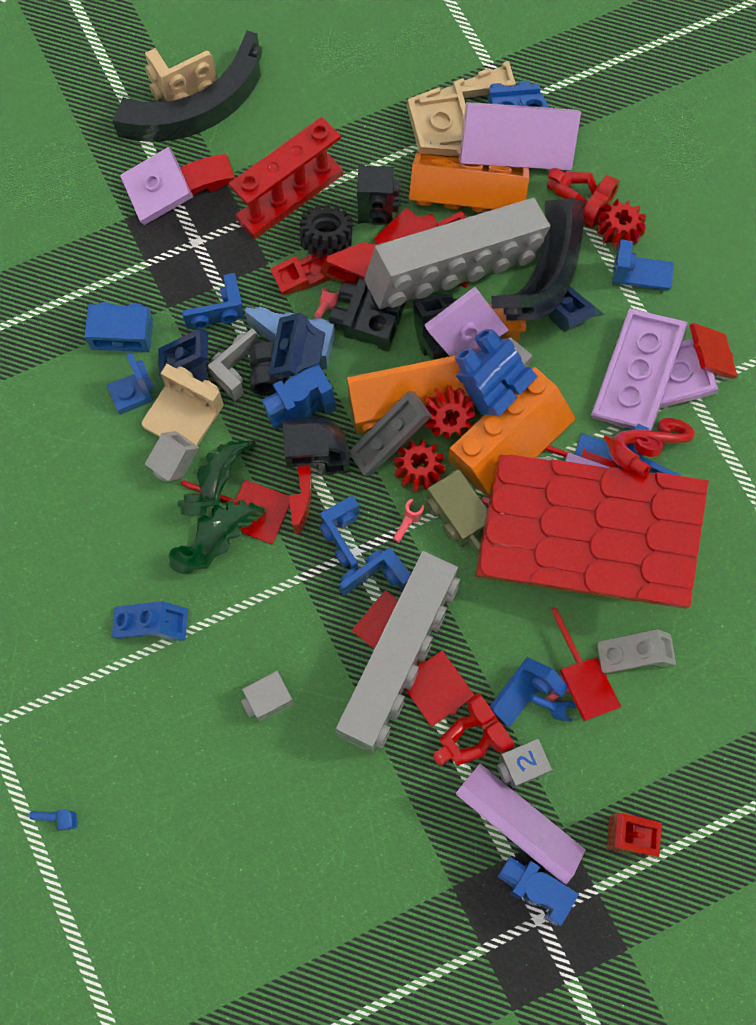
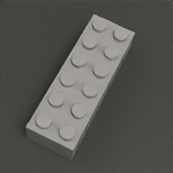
[364,198,550,309]
[336,551,461,754]

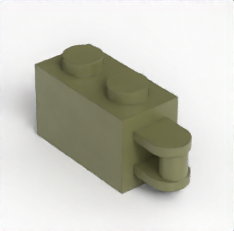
[425,469,487,555]

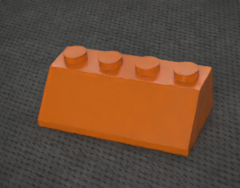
[409,153,529,212]
[347,355,475,435]
[448,367,576,499]

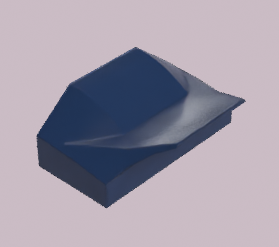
[548,286,604,332]
[268,313,325,379]
[158,329,208,382]

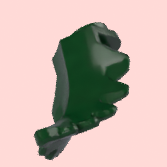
[178,440,256,515]
[168,500,266,574]

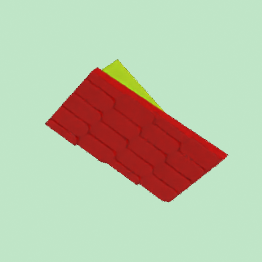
[474,454,709,609]

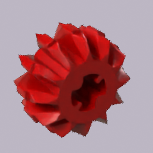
[596,199,646,250]
[424,384,475,440]
[393,439,445,493]

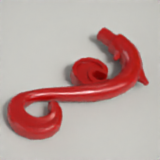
[603,418,695,477]

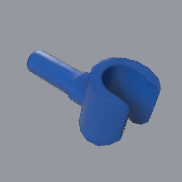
[530,694,576,721]
[29,810,77,831]

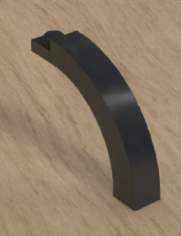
[112,30,262,142]
[491,198,584,321]

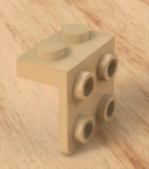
[145,48,217,102]
[142,364,224,446]

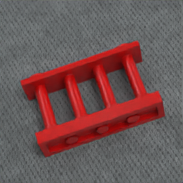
[229,116,343,240]

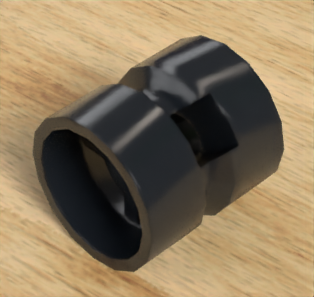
[250,342,289,397]

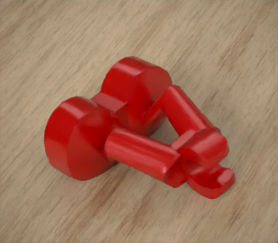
[547,168,620,229]
[433,692,515,766]

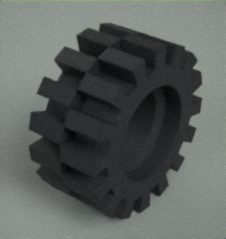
[300,205,353,258]

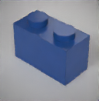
[84,302,153,352]

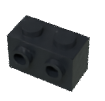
[357,166,400,226]

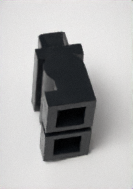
[329,278,406,352]

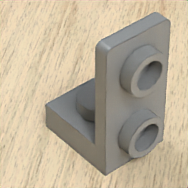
[208,328,259,401]
[597,629,676,674]

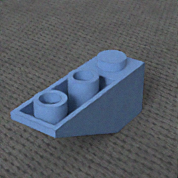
[245,307,335,369]

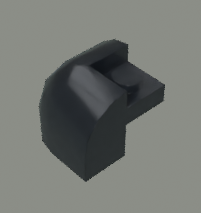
[413,293,458,360]
[283,416,350,475]

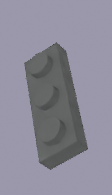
[349,391,432,476]

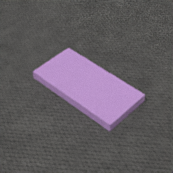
[459,102,581,170]
[591,308,688,431]
[456,764,585,884]

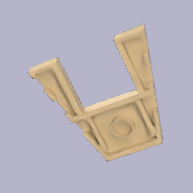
[407,61,516,157]

